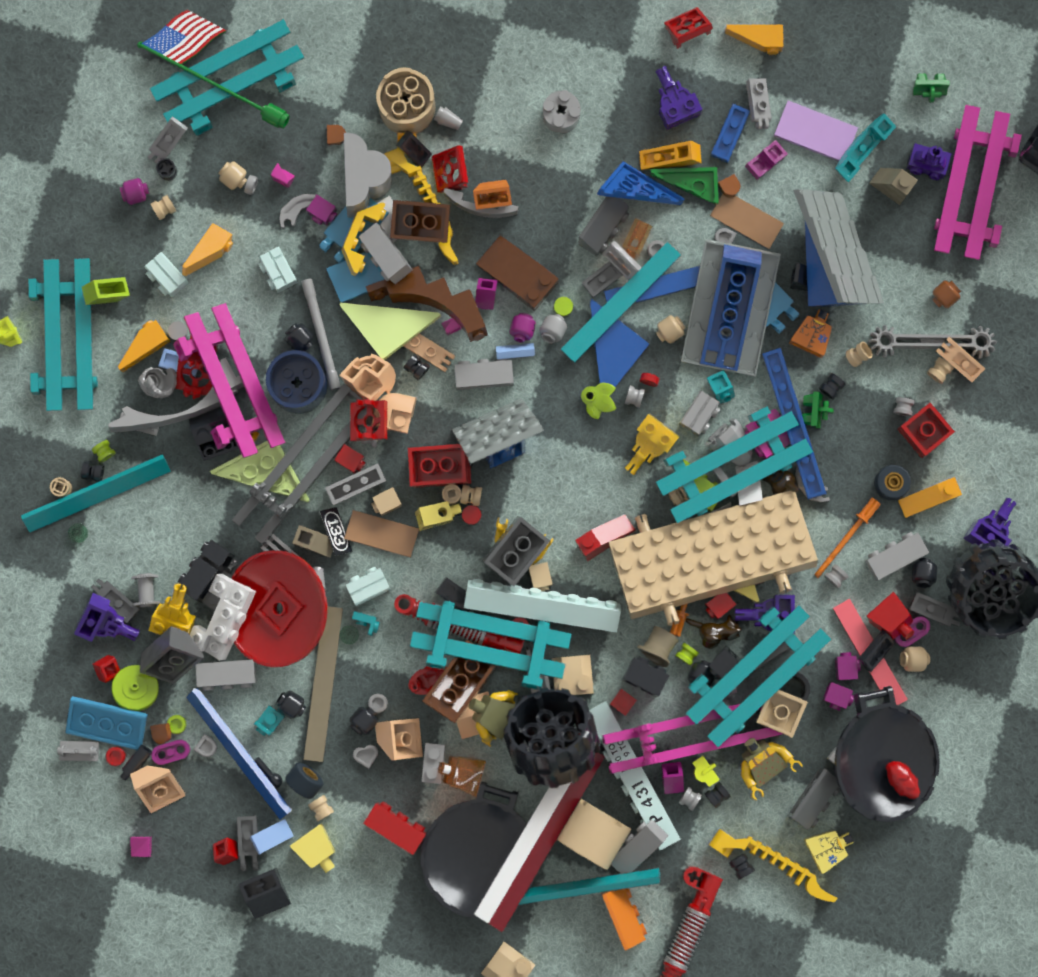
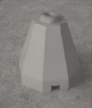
[705,418,753,466]

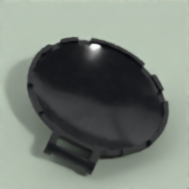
[835,686,940,822]
[421,781,535,918]

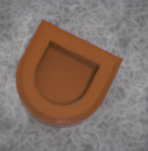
[327,125,346,145]
[718,174,741,197]
[150,723,171,744]

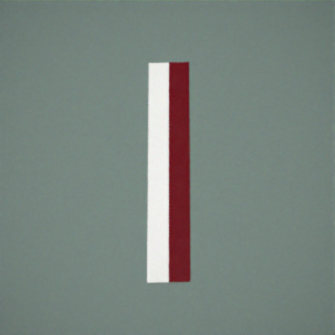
[475,753,605,932]

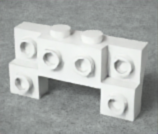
[190,574,256,660]

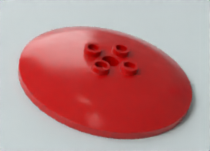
[231,550,327,667]

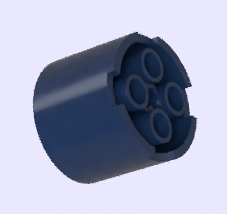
[266,350,327,414]

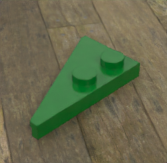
[651,167,719,205]

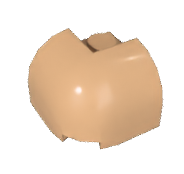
[340,354,396,401]
[371,393,417,434]

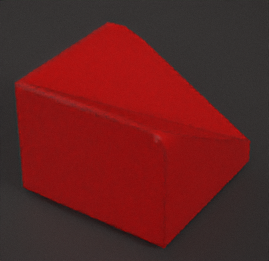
[93,655,120,683]
[213,837,238,865]

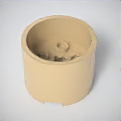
[376,68,435,134]
[557,799,631,870]

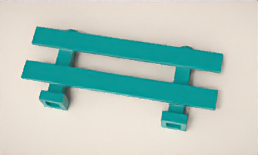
[150,19,304,136]
[28,258,98,411]
[656,406,813,523]
[410,601,571,690]
[686,605,832,747]

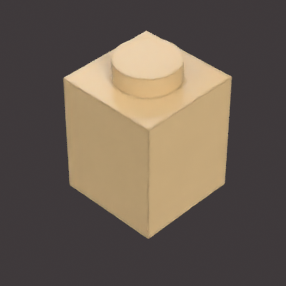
[371,487,402,516]
[529,562,553,591]

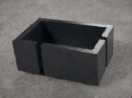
[178,539,235,603]
[622,656,670,697]

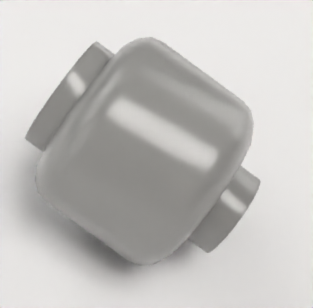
[539,314,567,344]

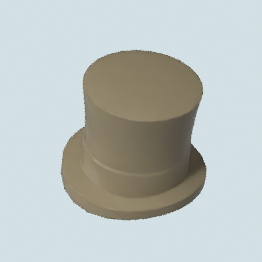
[637,626,679,668]

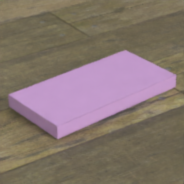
[774,101,858,161]

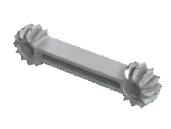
[868,325,997,359]

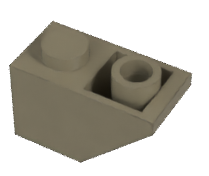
[293,525,333,558]

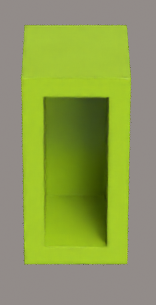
[82,277,130,305]

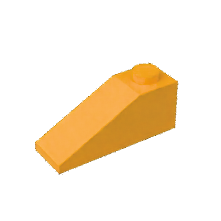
[725,25,783,55]
[639,141,702,170]
[182,223,233,276]
[118,320,171,372]
[898,477,962,518]

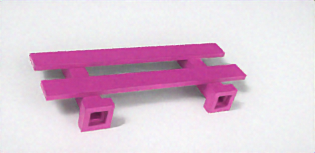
[934,105,1022,260]
[173,303,285,458]

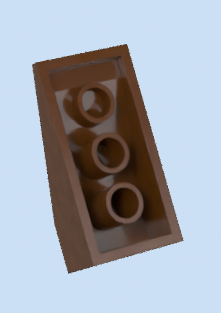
[476,235,559,312]
[422,640,497,724]

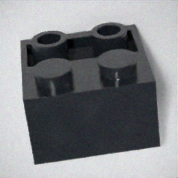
[189,407,239,461]
[238,868,292,919]

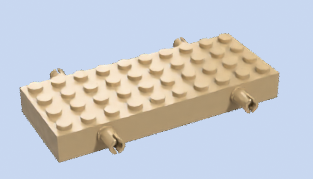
[609,491,818,626]

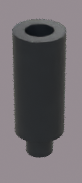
[120,744,152,781]

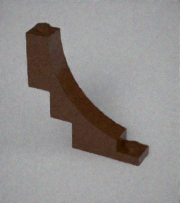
[366,266,488,342]

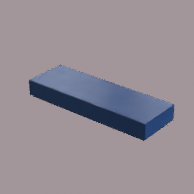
[710,104,750,163]

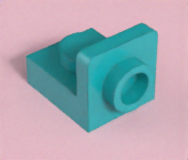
[707,370,735,404]
[352,611,380,636]
[254,705,285,736]

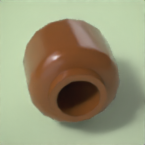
[932,280,961,309]

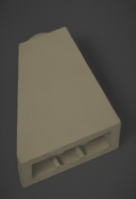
[869,168,918,205]

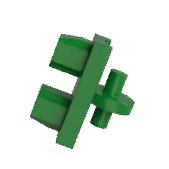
[913,73,950,103]
[802,392,834,429]

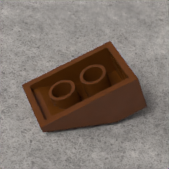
[390,200,450,243]

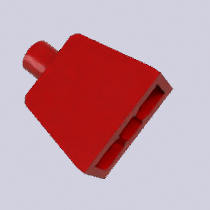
[866,592,914,639]

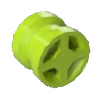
[92,440,116,463]
[675,643,699,666]

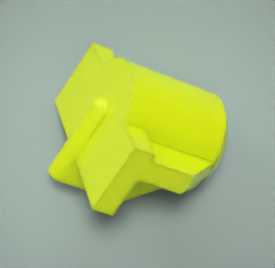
[0,316,22,347]
[692,756,720,787]

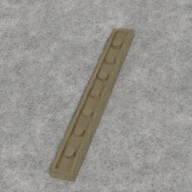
[304,606,343,762]

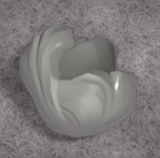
[138,367,177,398]

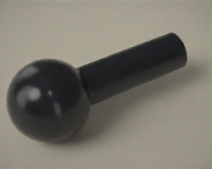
[254,757,283,789]

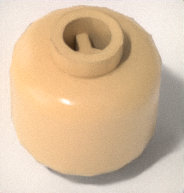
[218,161,247,190]
[656,315,685,344]
[900,646,930,672]

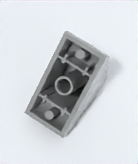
[344,133,392,218]

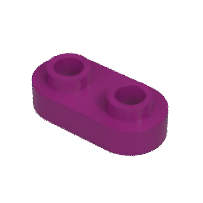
[894,617,930,647]
[151,740,191,765]

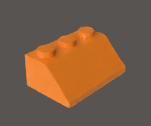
[601,888,647,950]

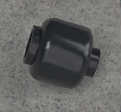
[285,323,313,351]
[912,558,937,588]
[688,660,715,687]
[276,690,306,719]
[349,706,378,736]

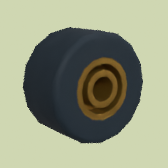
[874,465,911,500]
[285,762,323,799]

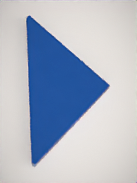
[597,162,684,205]
[590,299,649,387]

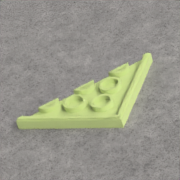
[339,303,441,360]
[210,441,310,502]

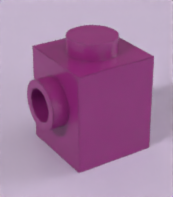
[306,194,337,226]
[475,278,497,310]
[835,652,861,680]
[822,682,854,711]
[662,762,684,794]

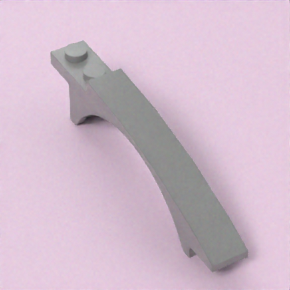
[108,358,257,432]

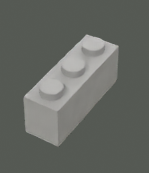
[359,223,413,284]
[455,359,514,390]
[325,464,386,505]
[865,532,929,581]
[196,660,257,691]
[611,819,669,874]

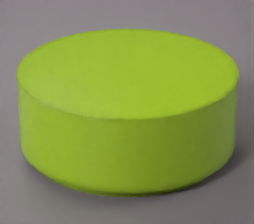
[554,297,573,317]
[167,715,187,734]

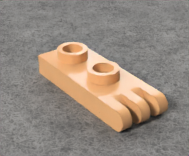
[403,334,455,372]
[936,337,985,382]

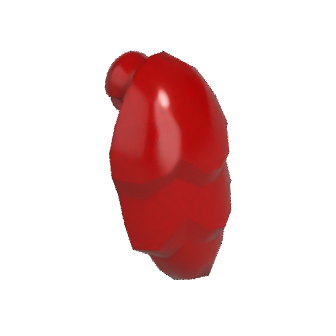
[408,666,447,695]
[886,761,920,799]

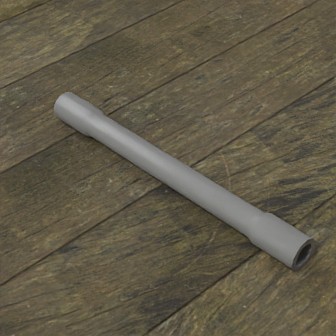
[301,279,341,391]

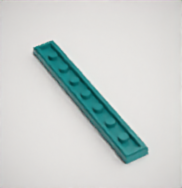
[561,242,681,363]
[21,454,171,532]
[518,868,660,905]

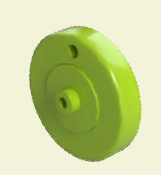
[112,665,159,712]

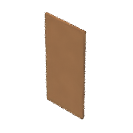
[710,194,784,249]
[344,510,419,558]

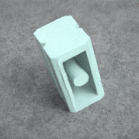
[258,247,298,293]
[145,252,189,297]
[346,567,391,606]

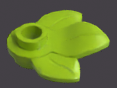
[581,383,616,419]

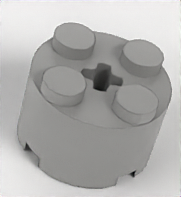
[543,90,581,133]

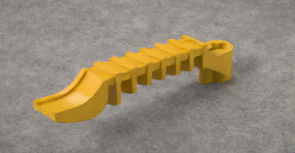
[384,148,459,265]
[709,829,837,902]

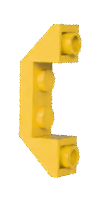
[341,202,387,276]

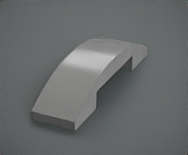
[444,188,519,218]

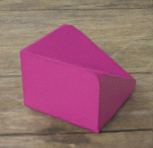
[271,163,295,188]
[441,318,462,335]
[130,837,152,857]

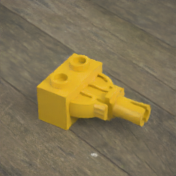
[625,414,680,475]
[149,584,196,635]

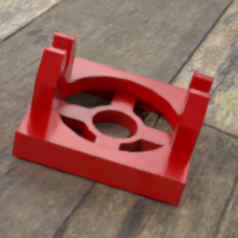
[664,7,713,49]
[431,145,468,193]
[175,354,213,399]
[350,399,387,442]

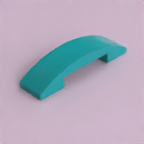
[835,113,897,182]

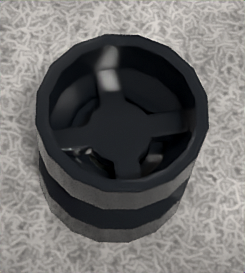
[156,158,177,181]
[403,354,430,381]
[819,373,846,400]
[81,460,105,482]
[704,782,731,809]
[729,853,755,880]

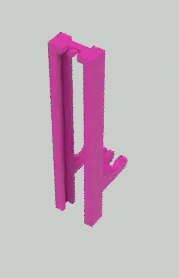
[601,704,782,774]

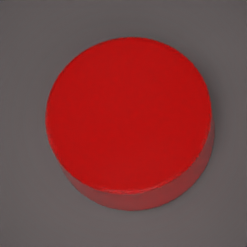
[639,373,660,387]
[462,505,481,525]
[106,747,126,766]

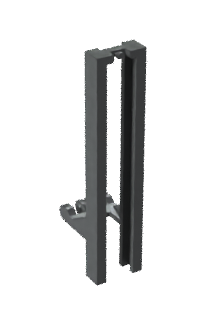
[232,384,374,545]

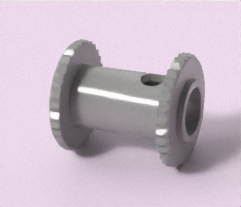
[131,573,160,608]

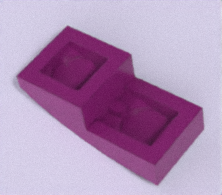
[745,140,788,180]

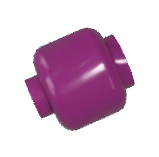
[120,178,149,205]
[509,313,536,343]

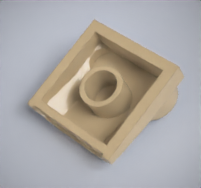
[552,655,594,695]
[756,690,808,738]
[481,942,535,977]

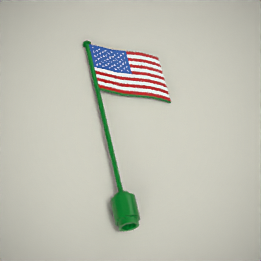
[137,10,290,129]

